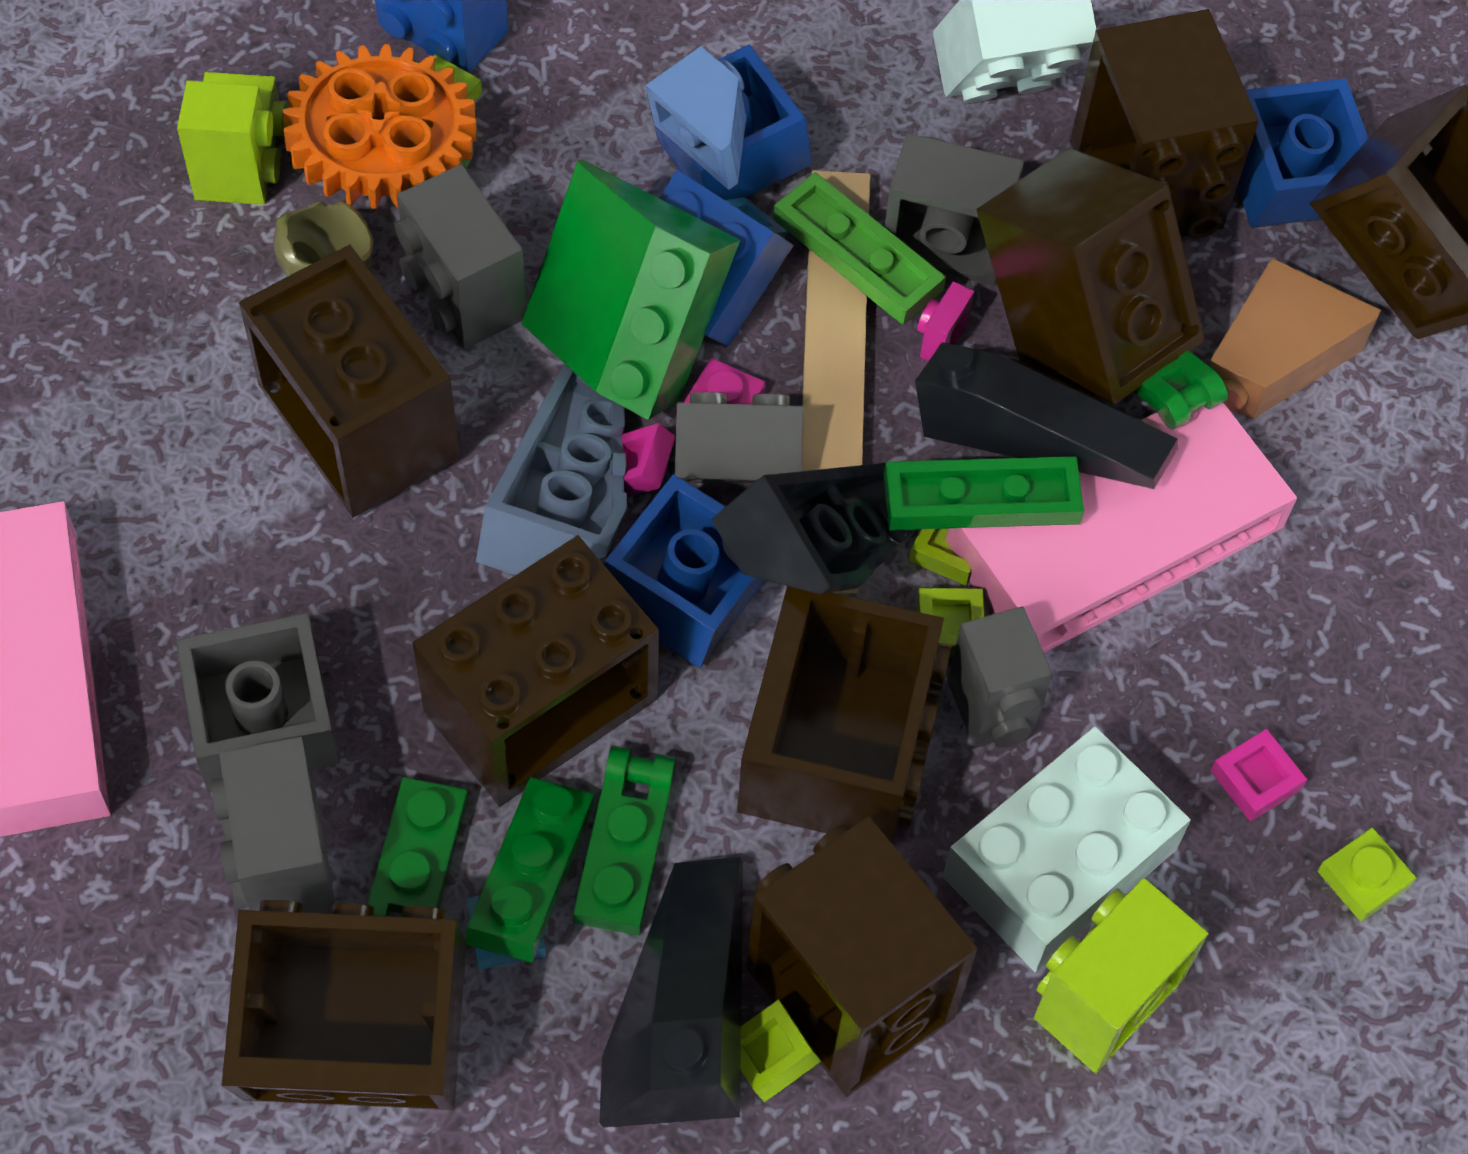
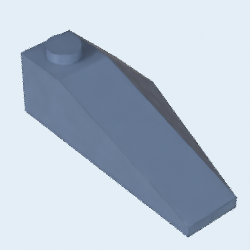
[476,363,627,575]

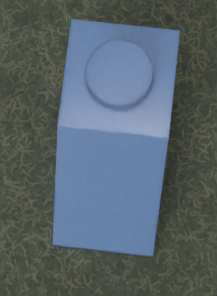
[645,46,746,190]

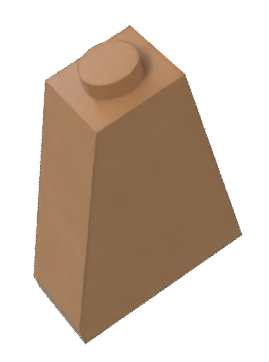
[1208,258,1381,419]

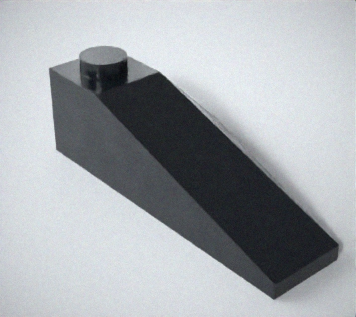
[915,342,1178,489]
[711,463,916,594]
[599,857,743,1128]

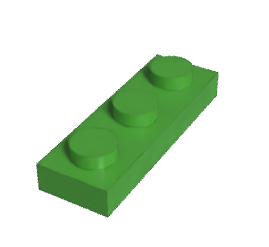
[773,172,946,325]

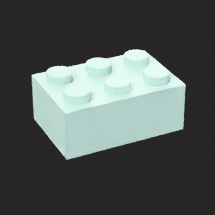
[933,0,1096,103]
[942,726,1191,973]

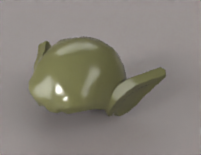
[273,201,373,277]

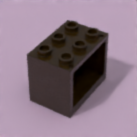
[1070,9,1259,238]
[1310,84,1468,339]
[976,148,1205,405]
[239,244,460,518]
[412,535,659,807]
[737,586,952,844]
[746,816,977,1097]
[221,900,466,1110]

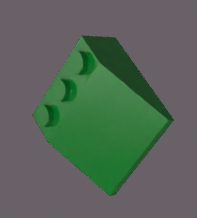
[521,159,740,420]

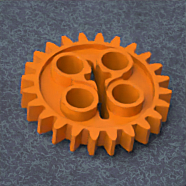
[283,44,477,209]

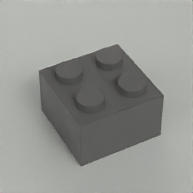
[885,133,1024,286]
[394,164,527,349]
[176,613,339,791]
[210,736,335,914]

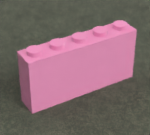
[945,403,1297,653]
[0,501,111,837]

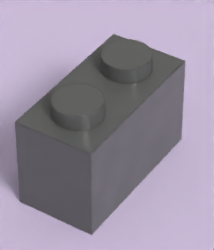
[675,392,803,485]
[947,606,1053,748]

